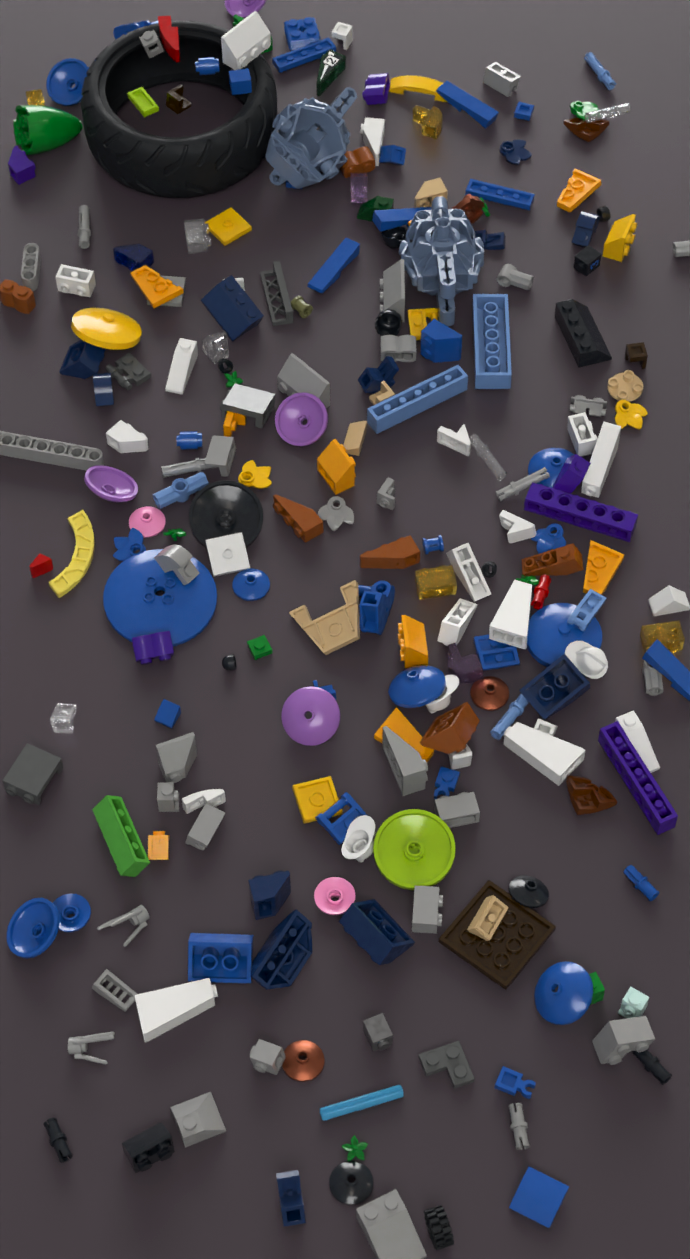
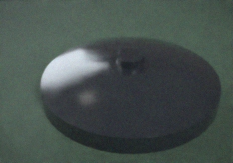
[189,480,263,548]

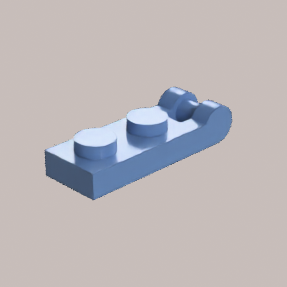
[567,589,607,632]

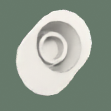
[565,641,608,679]
[426,675,459,714]
[341,815,376,862]

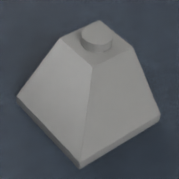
[156,732,197,783]
[170,1092,226,1147]

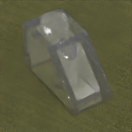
[202,332,229,364]

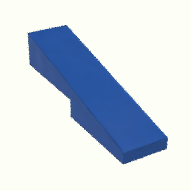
[436,81,499,129]
[372,207,431,232]
[308,237,360,293]
[642,639,690,701]

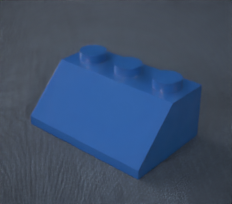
[188,933,253,983]

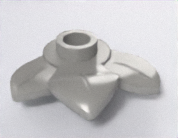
[318,496,354,531]

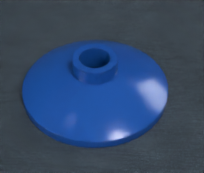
[232,568,270,601]
[53,894,91,932]

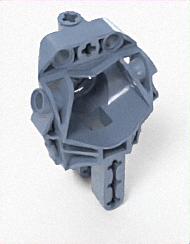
[265,87,357,189]
[399,196,484,326]

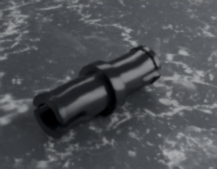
[632,1050,672,1085]
[43,1118,73,1163]

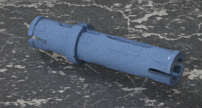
[584,52,616,90]
[490,694,529,740]

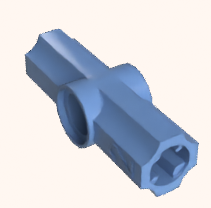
[153,472,209,509]

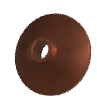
[470,676,509,711]
[282,1040,325,1082]

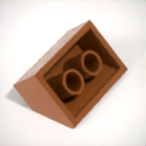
[420,702,480,754]

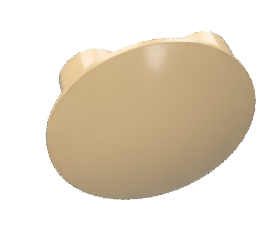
[608,370,644,402]

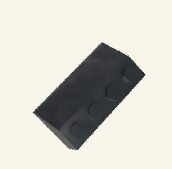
[555,299,612,368]

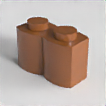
[340,146,375,178]
[0,279,36,314]

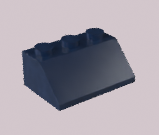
[201,275,264,342]
[339,899,415,965]

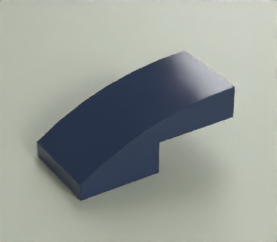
[471,230,506,250]

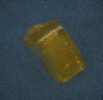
[413,105,443,139]

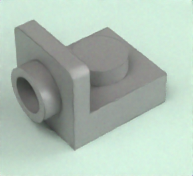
[377,477,396,510]

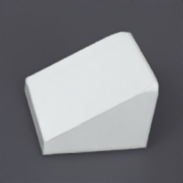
[534,718,558,736]

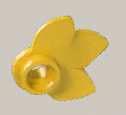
[615,400,648,430]
[238,460,272,489]

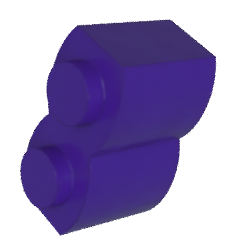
[363,73,391,105]
[132,631,174,665]

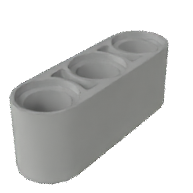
[21,243,41,291]

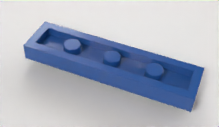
[272,37,336,73]
[465,179,535,210]

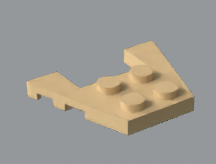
[289,580,360,655]

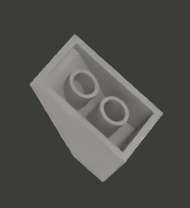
[382,726,428,796]
[356,1189,427,1259]

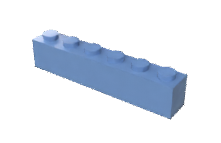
[367,365,468,434]

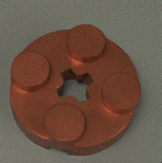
[452,194,484,224]

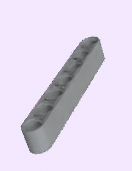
[0,431,104,471]

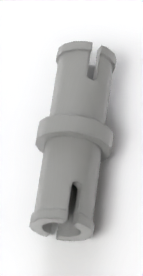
[508,1103,530,1150]

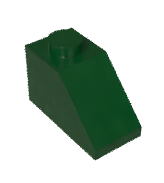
[357,196,394,222]

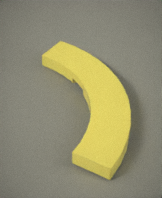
[49,510,95,598]

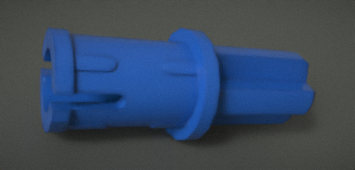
[623,865,659,901]

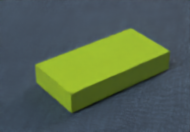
[127,87,159,117]

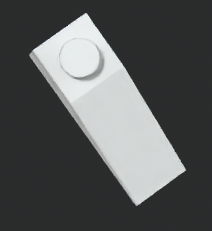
[360,117,385,166]
[165,338,198,395]
[446,543,491,602]
[437,598,478,647]
[615,710,660,773]

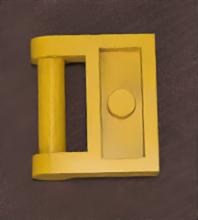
[407,308,438,340]

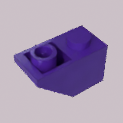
[8,145,36,185]

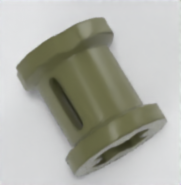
[291,295,313,318]

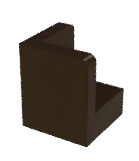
[166,85,192,114]
[625,342,648,369]

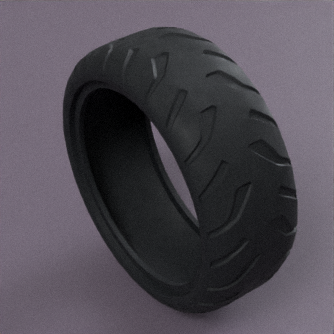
[81,21,278,198]

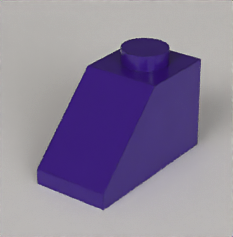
[552,454,591,494]

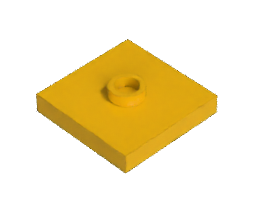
[204,207,252,246]
[292,776,343,824]

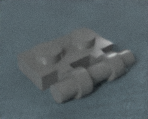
[106,353,151,390]

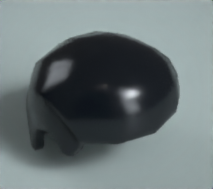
[381,227,407,248]
[375,309,402,336]

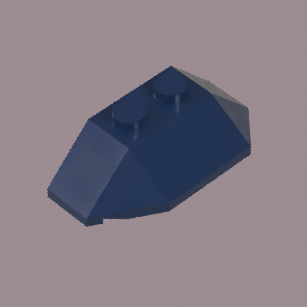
[251,909,312,990]

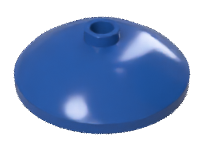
[46,58,89,106]
[528,448,574,488]
[388,665,446,708]
[7,898,60,958]
[534,961,593,1025]

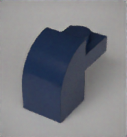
[572,211,601,247]
[358,356,399,393]
[93,373,114,406]
[276,1170,306,1226]

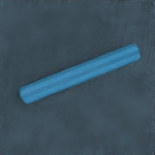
[320,1085,404,1121]

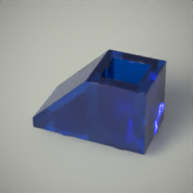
[113,244,154,271]

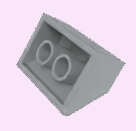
[380,259,405,322]
[277,353,330,408]

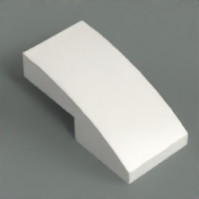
[182,789,226,814]

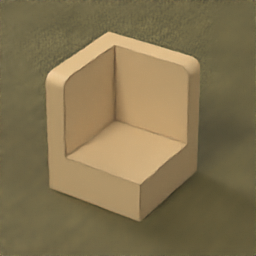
[369,381,395,405]

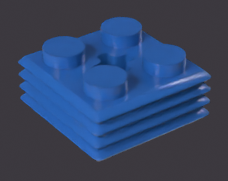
[284,17,320,50]

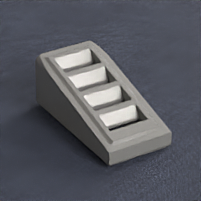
[92,969,137,1012]

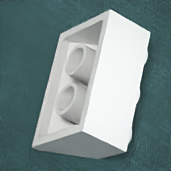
[221,11,271,70]

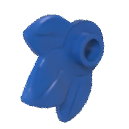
[531,523,566,554]
[113,528,146,561]

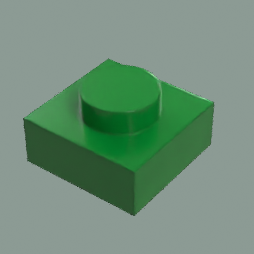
[247,635,272,660]

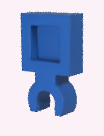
[434,767,460,800]
[495,1066,536,1099]

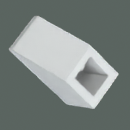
[106,420,149,453]

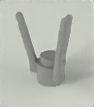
[97,905,150,947]
[68,1031,115,1065]

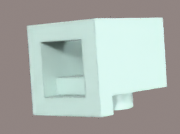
[618,987,649,1018]

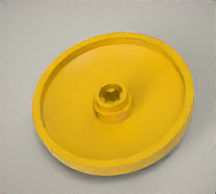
[71,308,142,350]

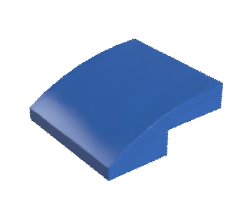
[473,634,520,671]
[509,1167,570,1228]

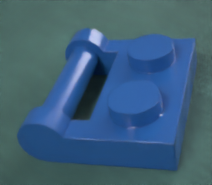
[316,792,368,845]

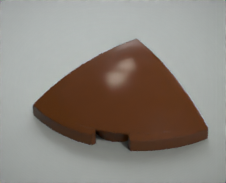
[564,118,610,142]
[566,776,617,815]

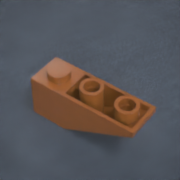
[273,494,324,543]
[360,535,420,569]
[522,543,584,576]

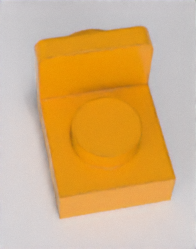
[223,411,246,437]
[148,831,170,860]

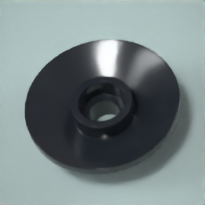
[508,875,549,908]
[329,1161,374,1205]

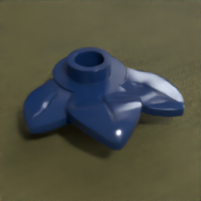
[499,139,532,164]

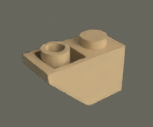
[415,178,448,208]

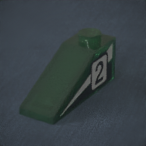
[317,49,346,97]

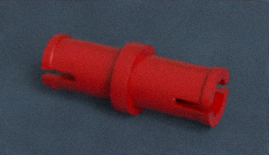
[531,574,552,609]

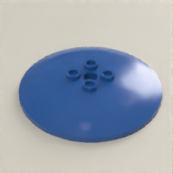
[103,549,217,646]

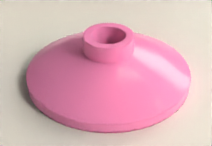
[129,506,166,538]
[314,877,355,915]

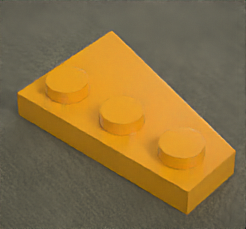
[557,168,601,213]
[130,265,184,308]
[583,540,625,595]
[374,707,434,762]

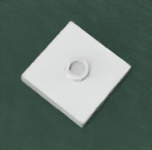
[205,532,250,577]

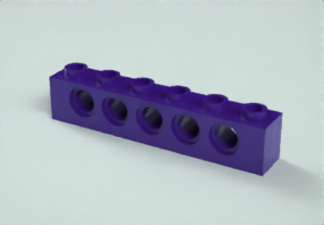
[524,482,638,542]
[598,721,678,835]

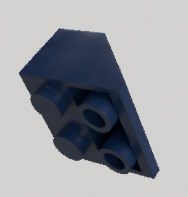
[248,870,291,920]

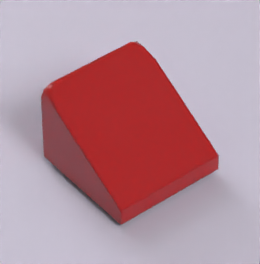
[29,553,53,578]

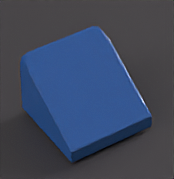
[154,699,181,728]

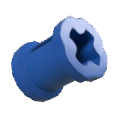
[422,535,444,555]

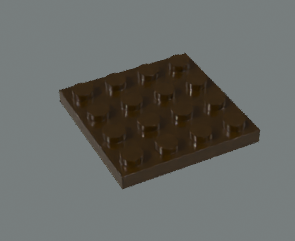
[439,880,556,990]

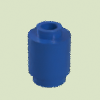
[195,57,220,75]
[176,431,202,450]

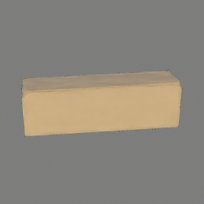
[343,421,367,456]
[467,895,509,941]

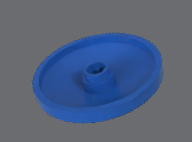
[527,603,602,667]

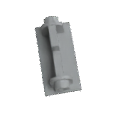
[569,395,607,417]

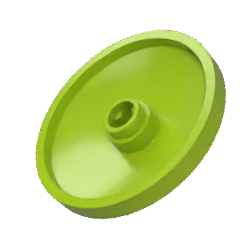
[373,809,456,890]

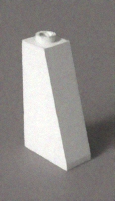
[581,422,621,498]
[489,580,532,650]
[503,722,585,786]
[135,978,218,1042]

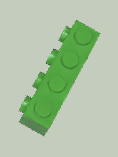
[92,795,150,877]

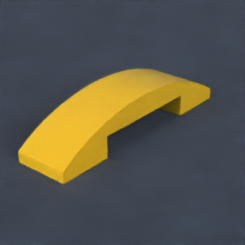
[389,75,449,103]

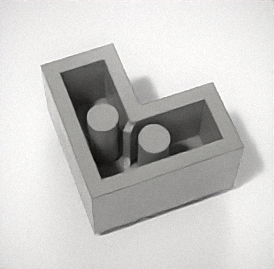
[592,1016,655,1065]

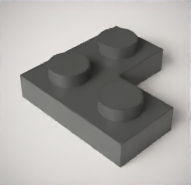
[419,1041,475,1089]

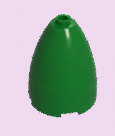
[13,105,82,156]

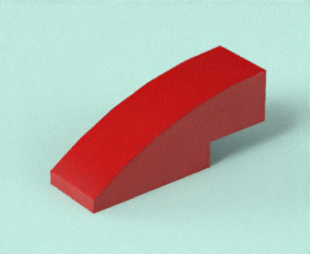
[158,16,180,62]

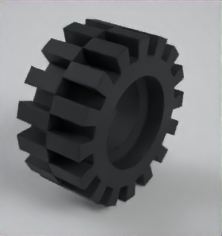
[424,1205,454,1251]

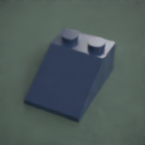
[519,654,590,720]

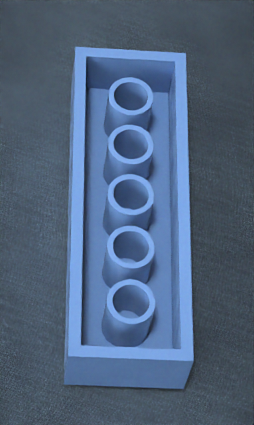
[472,294,512,389]

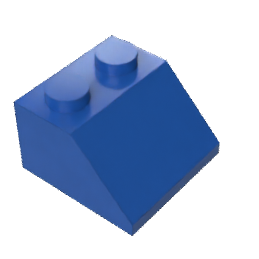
[420,319,462,363]

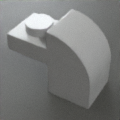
[154,544,199,585]

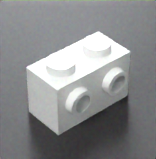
[55,264,96,297]
[567,412,597,456]

